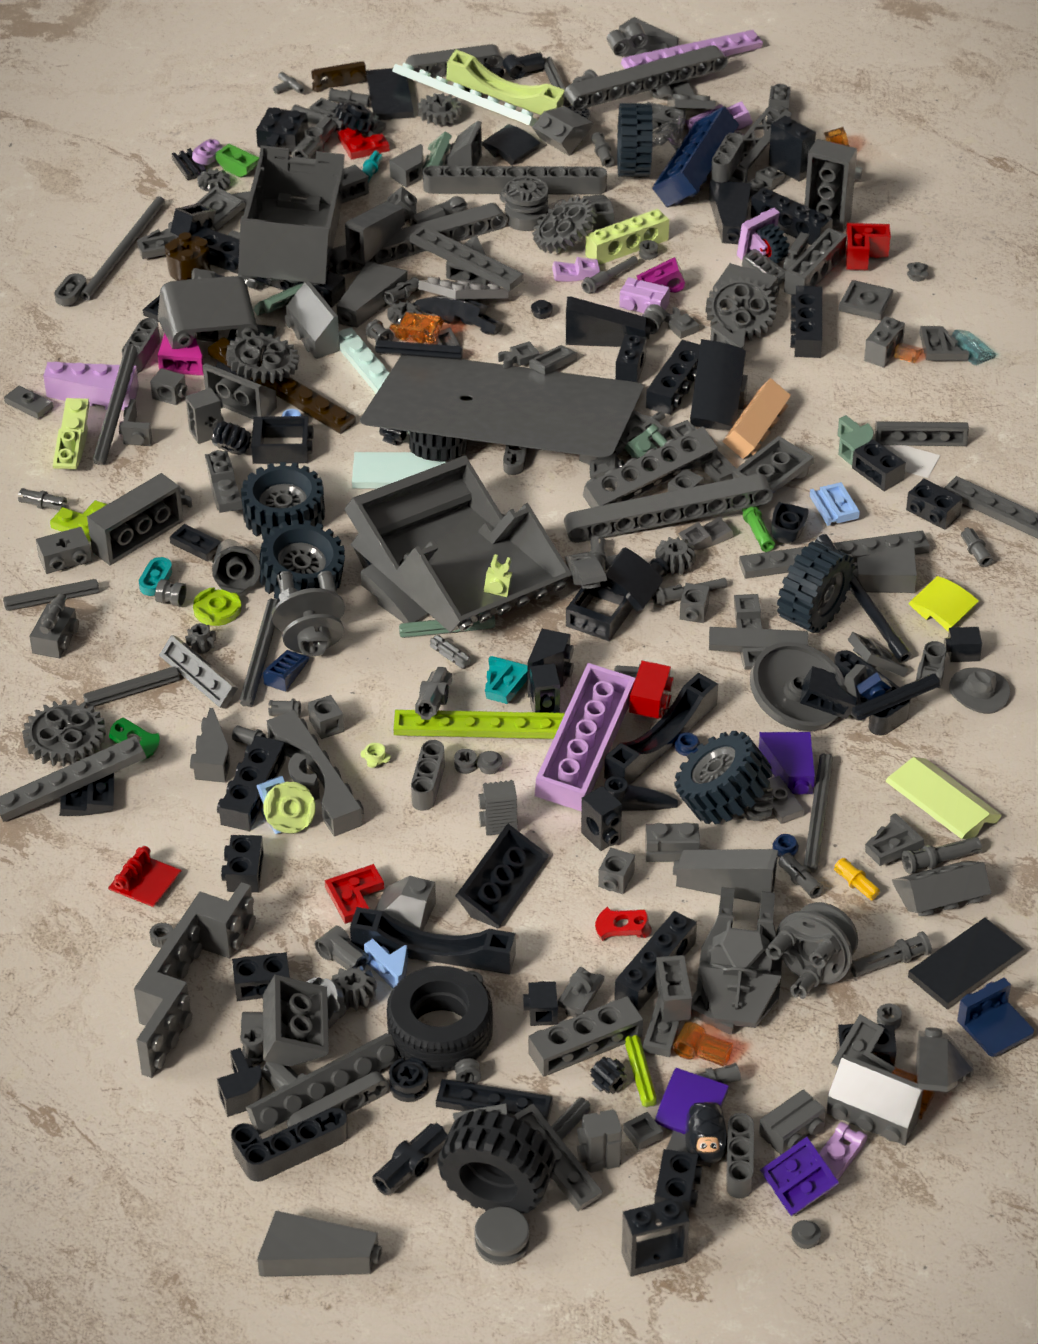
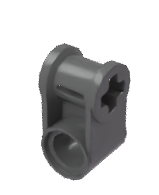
[916,641,946,688]
[240,1012,263,1064]

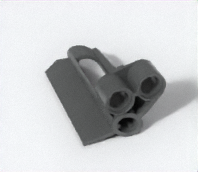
[607,23,695,99]

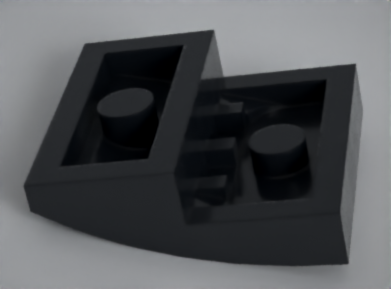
[482,124,540,166]
[605,547,663,611]
[59,773,114,816]

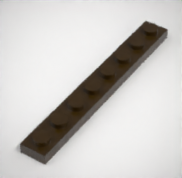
[208,337,356,434]

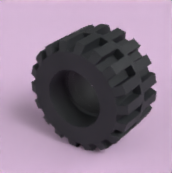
[409,432,467,461]

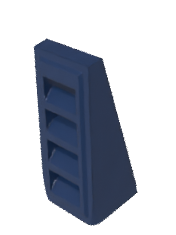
[263,650,309,692]

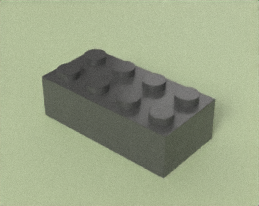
[804,139,857,232]
[87,473,183,565]

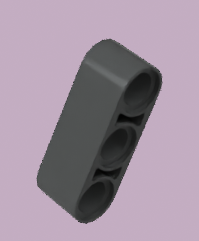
[712,133,744,183]
[122,318,160,373]
[411,740,445,811]
[726,1113,754,1199]

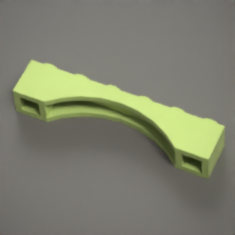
[446,50,564,115]

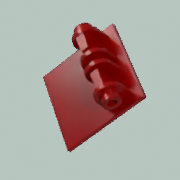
[108,846,182,908]

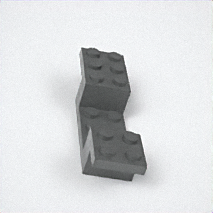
[134,882,256,1078]

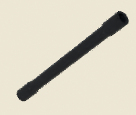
[816,534,912,663]

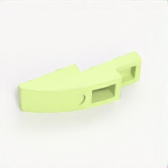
[53,398,90,469]

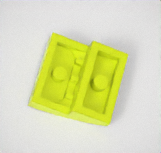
[908,576,979,631]

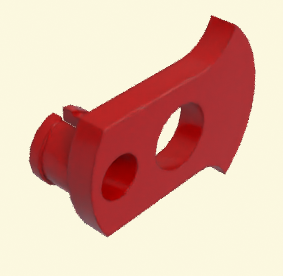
[595,906,652,941]

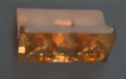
[390,312,444,344]

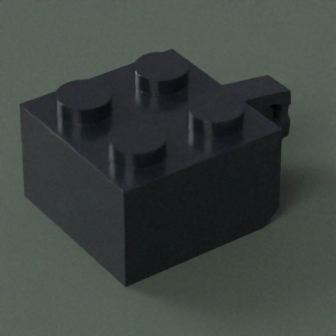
[256,107,308,153]

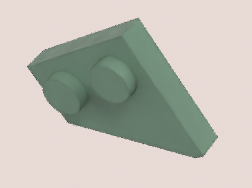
[422,131,452,172]

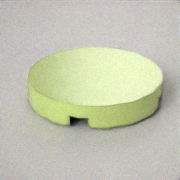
[263,782,316,833]

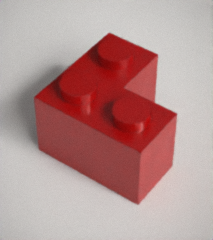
[845,223,891,271]
[629,660,674,719]

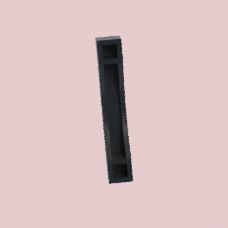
[604,673,718,785]
[350,907,516,975]

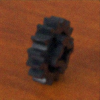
[335,101,379,132]

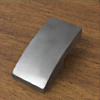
[678,516,733,550]

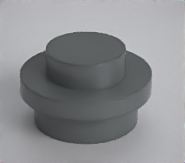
[477,751,502,775]
[791,1220,821,1249]

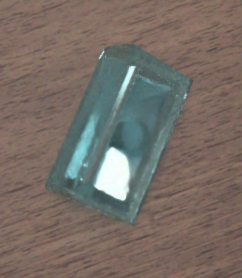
[952,329,996,366]

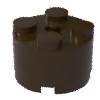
[165,232,211,281]

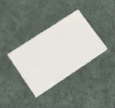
[882,445,940,478]

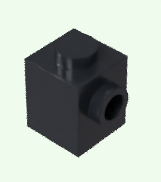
[944,627,982,662]
[523,981,558,1026]

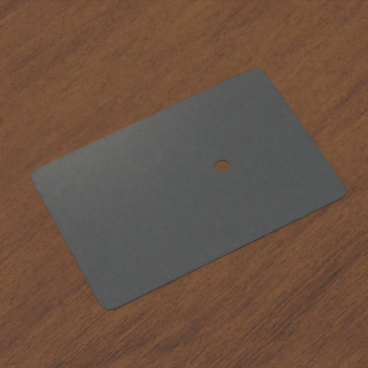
[360,355,643,458]

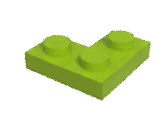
[50,500,107,542]

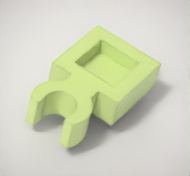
[484,554,512,597]

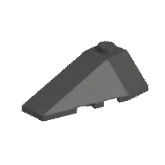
[916,1027,974,1092]

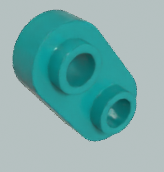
[138,557,172,596]

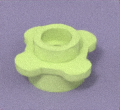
[361,742,390,768]

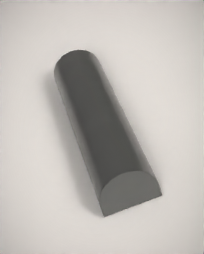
[875,421,969,446]

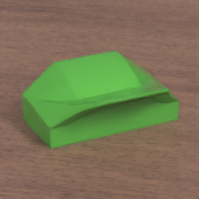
[215,144,259,177]

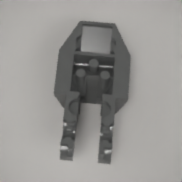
[696,887,782,1028]

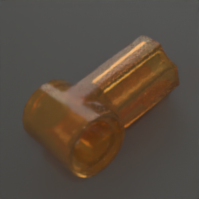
[673,1022,733,1067]

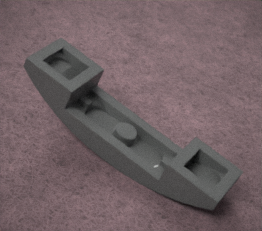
[734,594,767,670]

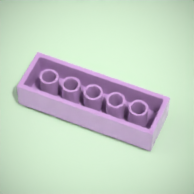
[535,663,636,811]

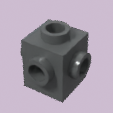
[387,186,417,222]

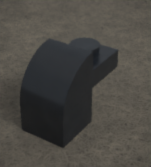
[217,1048,263,1117]

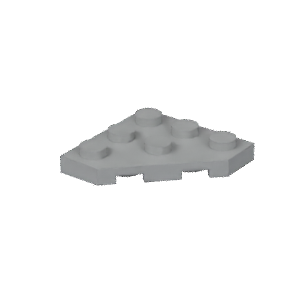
[418,277,509,299]

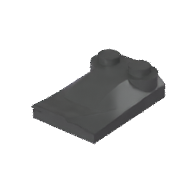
[732,436,814,493]

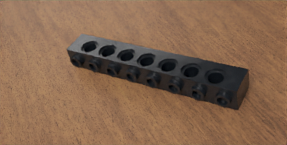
[191,226,346,308]

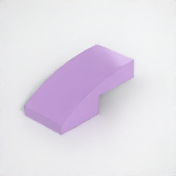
[552,257,600,282]

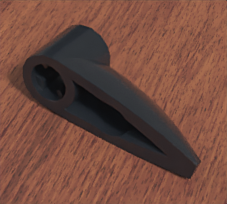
[604,776,678,811]

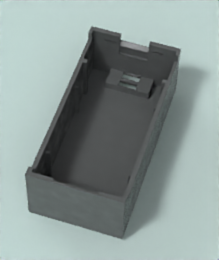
[238,146,345,285]

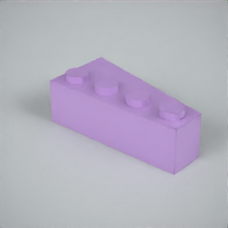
[43,362,139,411]

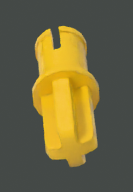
[834,858,880,900]

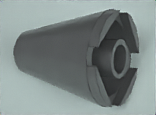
[212,539,260,593]

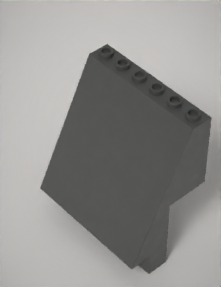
[344,455,572,633]

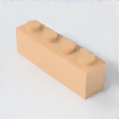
[722,378,791,459]

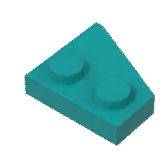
[485,656,528,704]

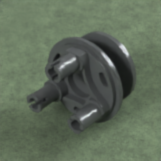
[272,571,345,656]
[766,902,858,999]

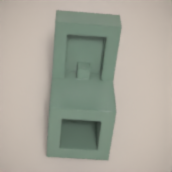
[837,415,873,466]

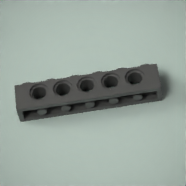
[583,426,718,508]

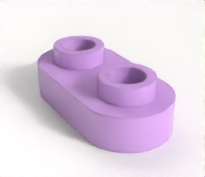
[192,139,223,165]

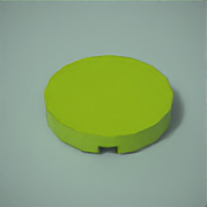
[193,587,241,626]

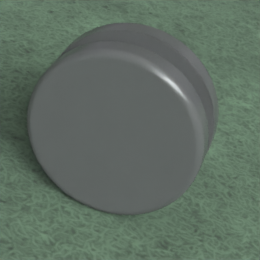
[475,1207,529,1265]

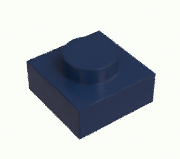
[857,672,892,700]

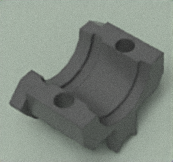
[288,753,320,800]

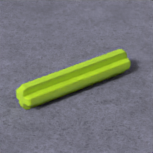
[625,1035,657,1108]

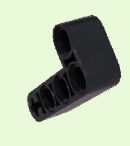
[834,650,911,736]
[231,1108,348,1182]

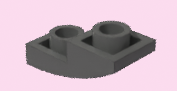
[745,167,785,196]

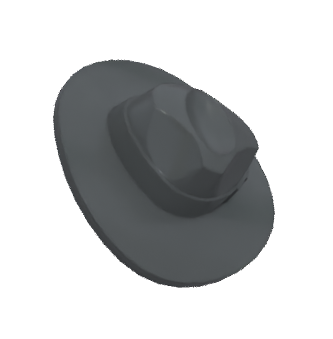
[949,667,1010,714]

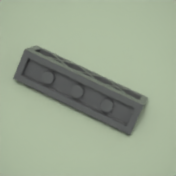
[739,106,792,170]

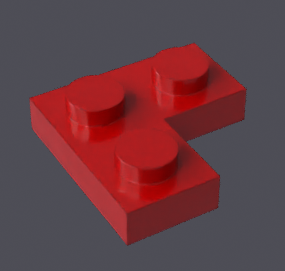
[338,128,390,160]
[325,864,384,924]

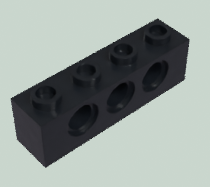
[751,187,833,245]
[790,286,822,358]
[646,340,700,415]
[217,736,286,832]
[614,911,697,1012]

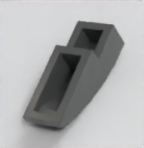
[360,564,428,623]

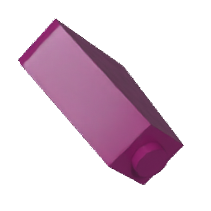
[158,333,204,376]

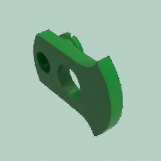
[109,717,160,761]

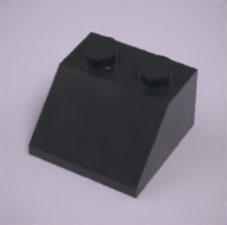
[527,628,574,698]

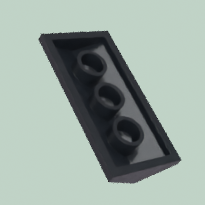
[455,823,549,928]

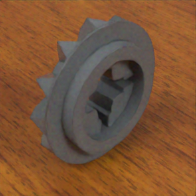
[198,169,231,192]
[387,301,422,326]

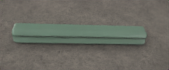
[399,615,495,638]

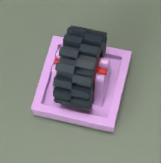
[737,208,790,264]

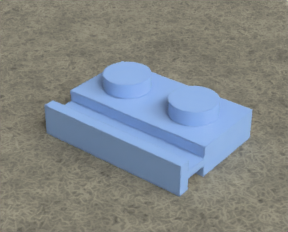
[810,482,860,526]

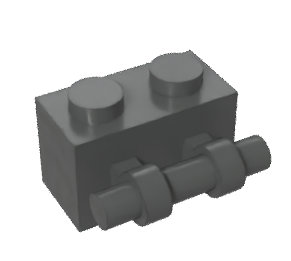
[29,594,79,659]

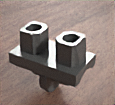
[558,966,604,1018]

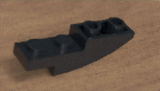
[415,296,504,335]

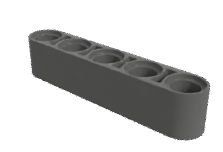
[405,44,503,78]

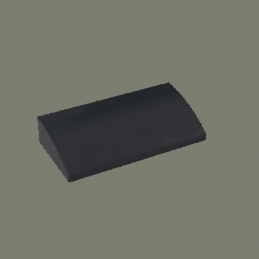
[690,339,746,430]

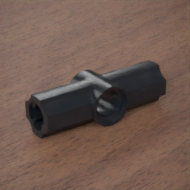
[372,1123,448,1196]

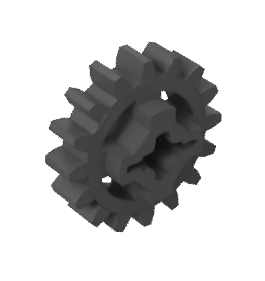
[418,93,461,125]

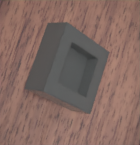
[623,1111,663,1150]

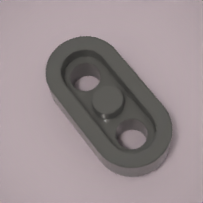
[54,273,87,307]

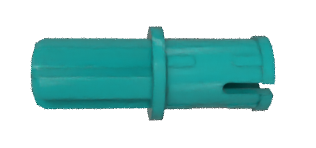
[362,151,383,183]

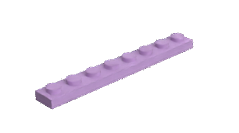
[621,30,763,69]

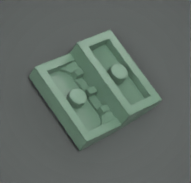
[253,284,303,316]

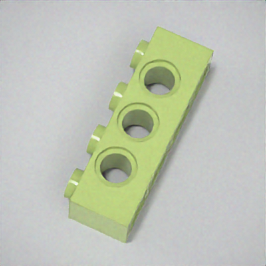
[585,209,669,265]

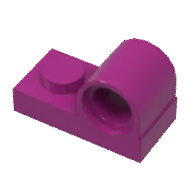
[636,257,685,293]

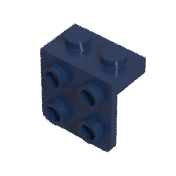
[957,977,1034,1057]

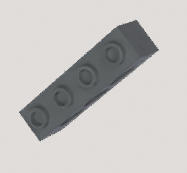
[784,228,847,295]
[528,996,643,1077]

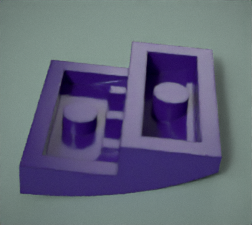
[655,1067,729,1134]
[760,1137,839,1217]

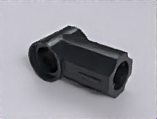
[502,52,545,80]

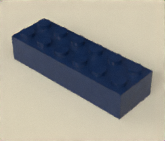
[652,106,739,207]

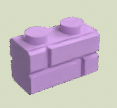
[620,277,670,313]

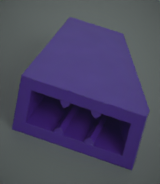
[758,732,815,794]

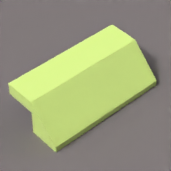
[886,757,1002,839]

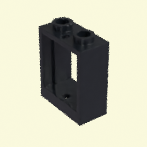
[251,416,314,464]
[566,581,634,642]
[621,1197,690,1277]

